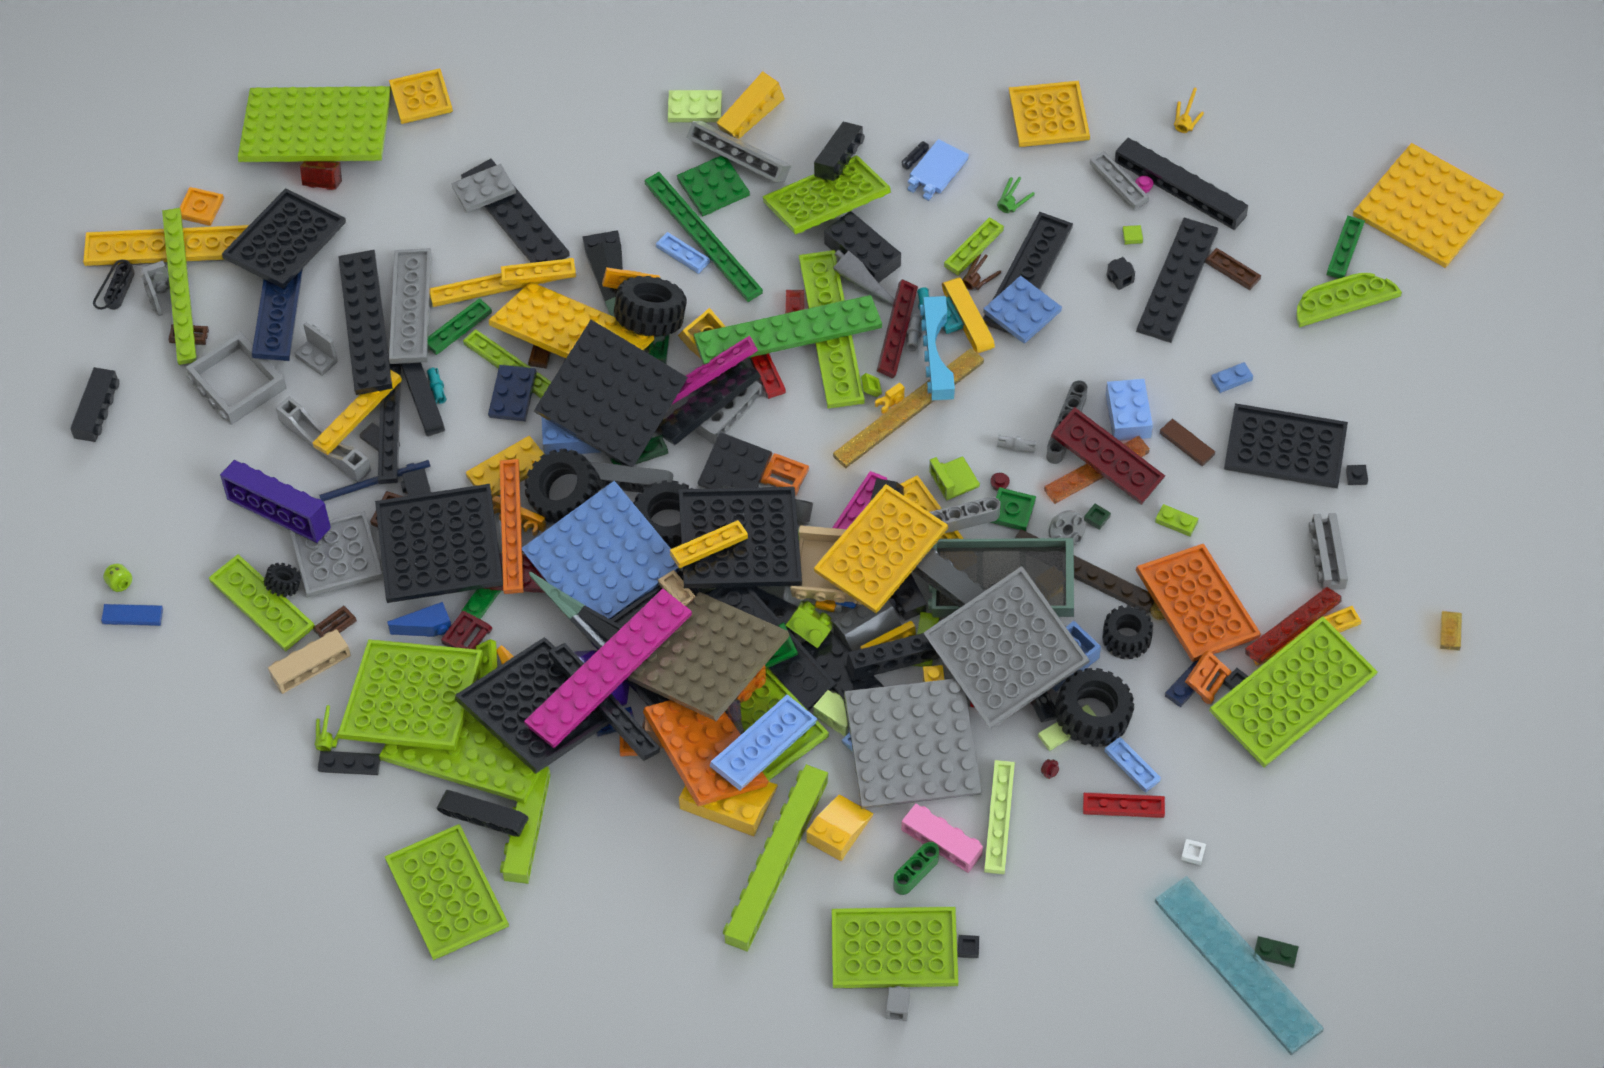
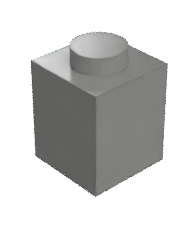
[886,986,910,1021]

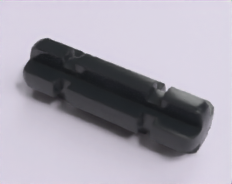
[901,141,929,169]

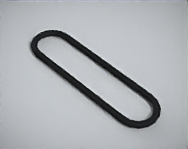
[93,259,131,310]

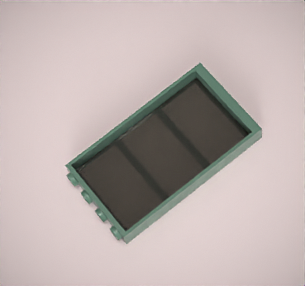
[928,538,1074,618]

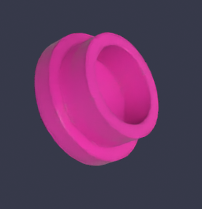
[1135,176,1153,193]

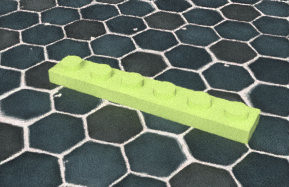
[984,760,1015,874]

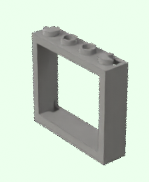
[186,332,287,425]

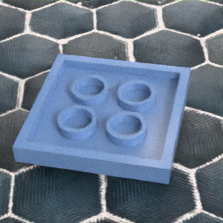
[983,276,1062,344]

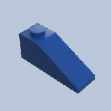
[387,602,451,637]

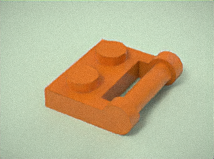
[760,453,809,496]
[1185,651,1232,704]

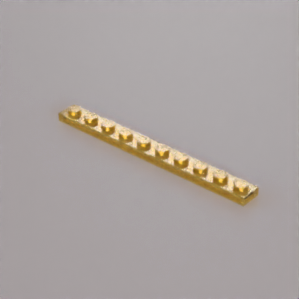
[833,348,984,468]

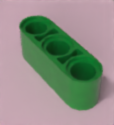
[893,842,939,895]

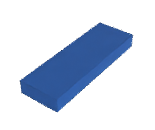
[101,604,163,626]

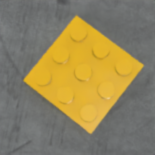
[389,68,453,124]

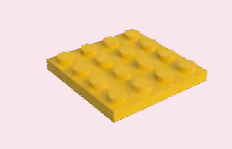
[1009,80,1090,147]

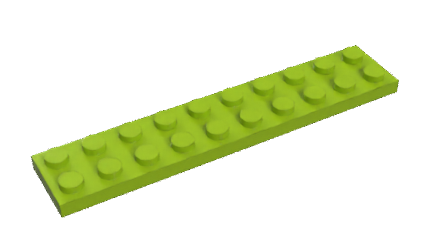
[799,250,865,409]

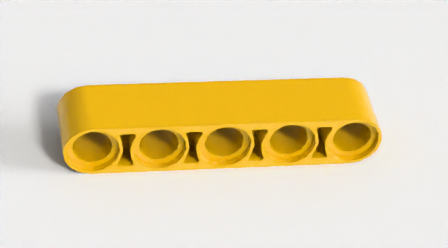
[942,277,995,354]

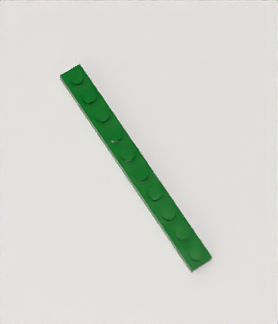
[644,172,763,302]

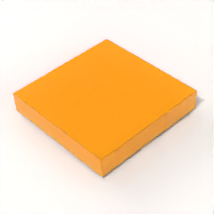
[180,187,224,226]

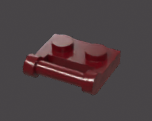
[441,611,493,649]

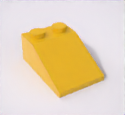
[678,308,726,359]
[806,794,873,861]

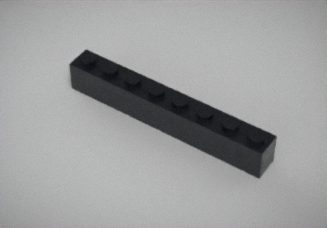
[1115,138,1248,230]

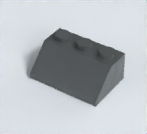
[833,601,902,651]

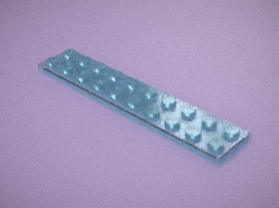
[1155,876,1324,1055]

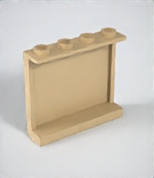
[791,525,862,605]

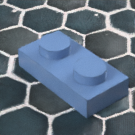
[1211,362,1253,393]

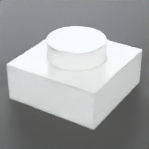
[1181,839,1206,865]

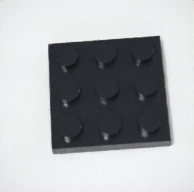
[697,432,773,489]

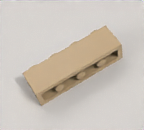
[268,629,351,694]

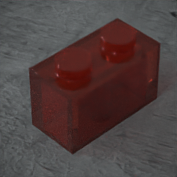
[300,161,342,190]

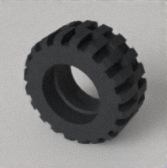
[613,276,687,337]
[524,449,602,524]
[633,480,693,549]
[1055,668,1134,747]

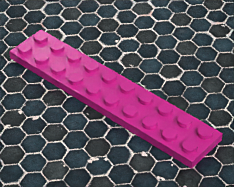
[524,589,692,748]

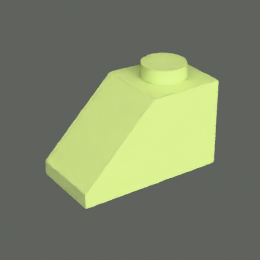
[813,690,848,736]

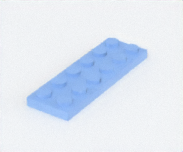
[710,695,817,791]

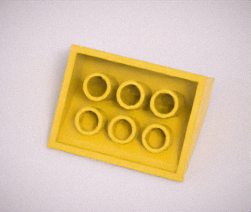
[679,782,778,836]

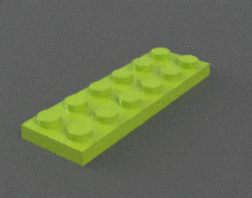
[209,554,315,652]

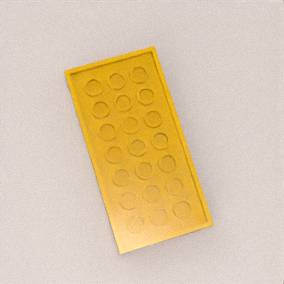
[489,283,654,358]

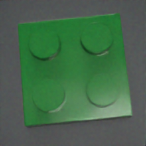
[990,487,1036,531]

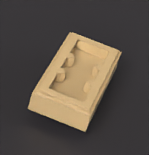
[658,570,696,607]

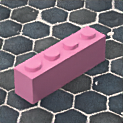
[901,804,983,873]

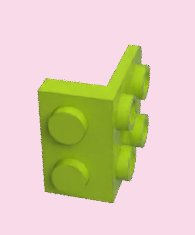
[786,600,833,648]

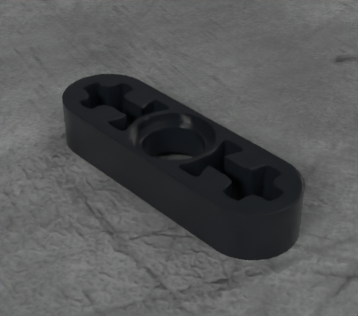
[104,262,135,310]

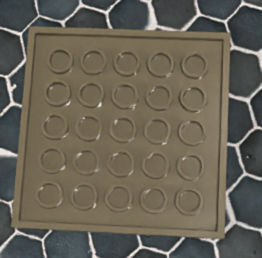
[627,592,790,721]

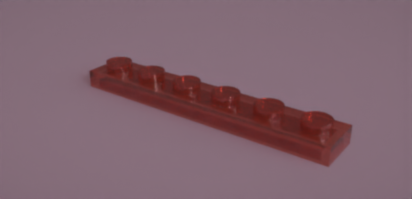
[1245,587,1342,664]

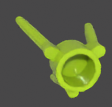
[314,705,340,751]

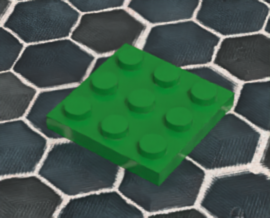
[677,155,750,217]

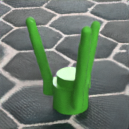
[997,177,1035,213]

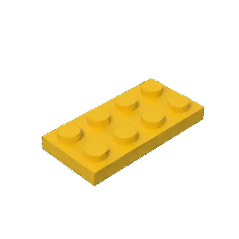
[465,435,544,499]

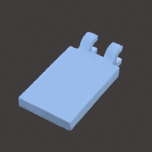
[908,139,969,201]

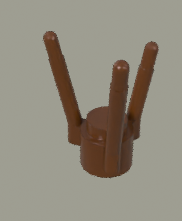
[962,254,1001,290]

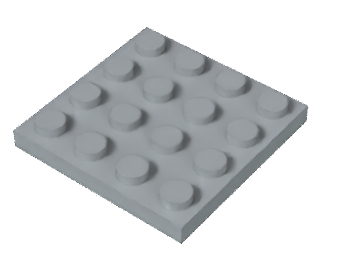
[290,511,383,597]

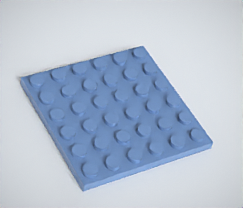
[522,481,683,619]

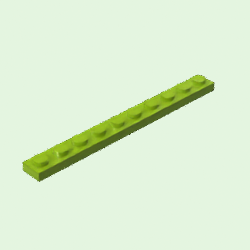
[162,208,197,365]

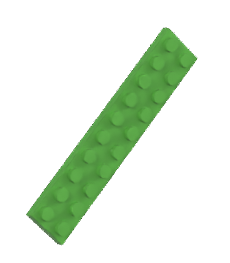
[694,295,882,365]

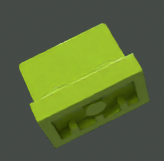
[929,456,980,501]

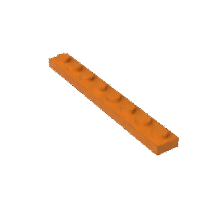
[500,459,524,594]

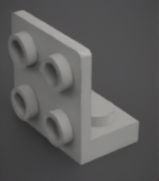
[141,261,170,316]
[295,322,338,376]

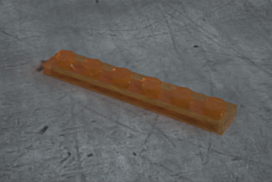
[1044,436,1150,504]

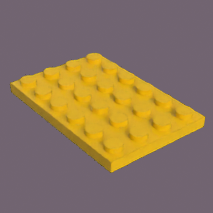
[814,484,948,614]

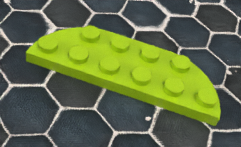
[1296,273,1402,328]

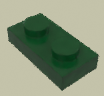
[1253,936,1299,968]

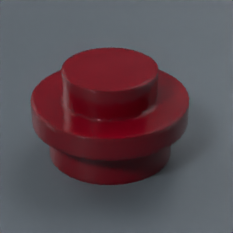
[990,473,1010,491]
[1041,759,1059,779]

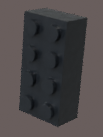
[824,211,901,283]

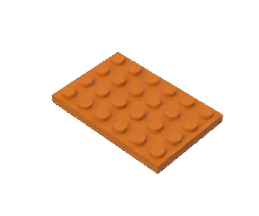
[1135,543,1261,662]
[643,700,769,806]

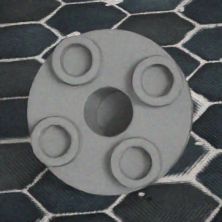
[1049,510,1086,545]

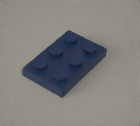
[488,365,537,422]

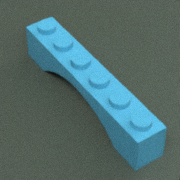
[920,296,955,400]

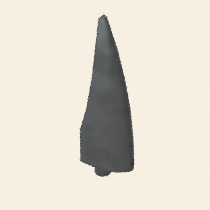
[833,250,894,305]

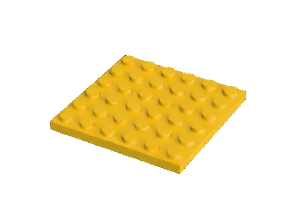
[1353,143,1504,268]

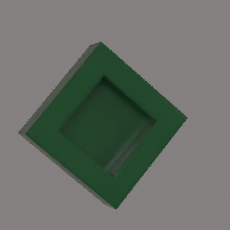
[1084,503,1111,530]

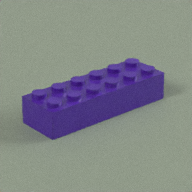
[220,460,331,543]

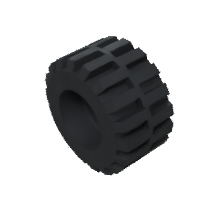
[1102,605,1153,659]

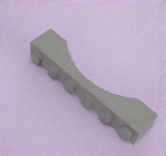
[276,396,371,482]

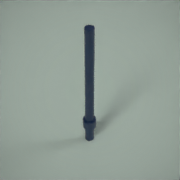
[319,460,431,501]

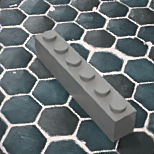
[686,121,792,183]

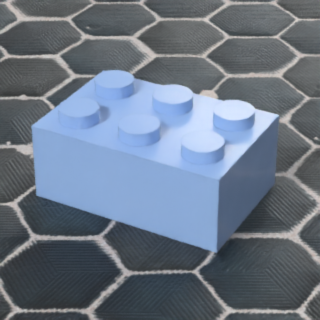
[1105,379,1153,441]

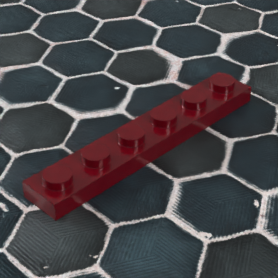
[877,279,918,379]

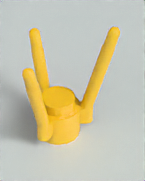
[1174,88,1204,133]

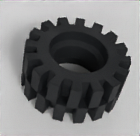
[264,562,302,597]

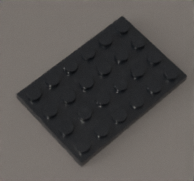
[222,188,346,289]
[1224,403,1348,489]

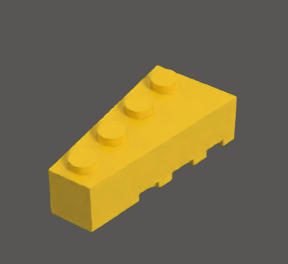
[716,71,785,139]

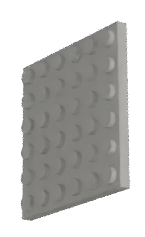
[924,566,1090,729]
[844,679,982,809]

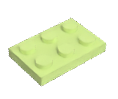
[668,90,722,122]

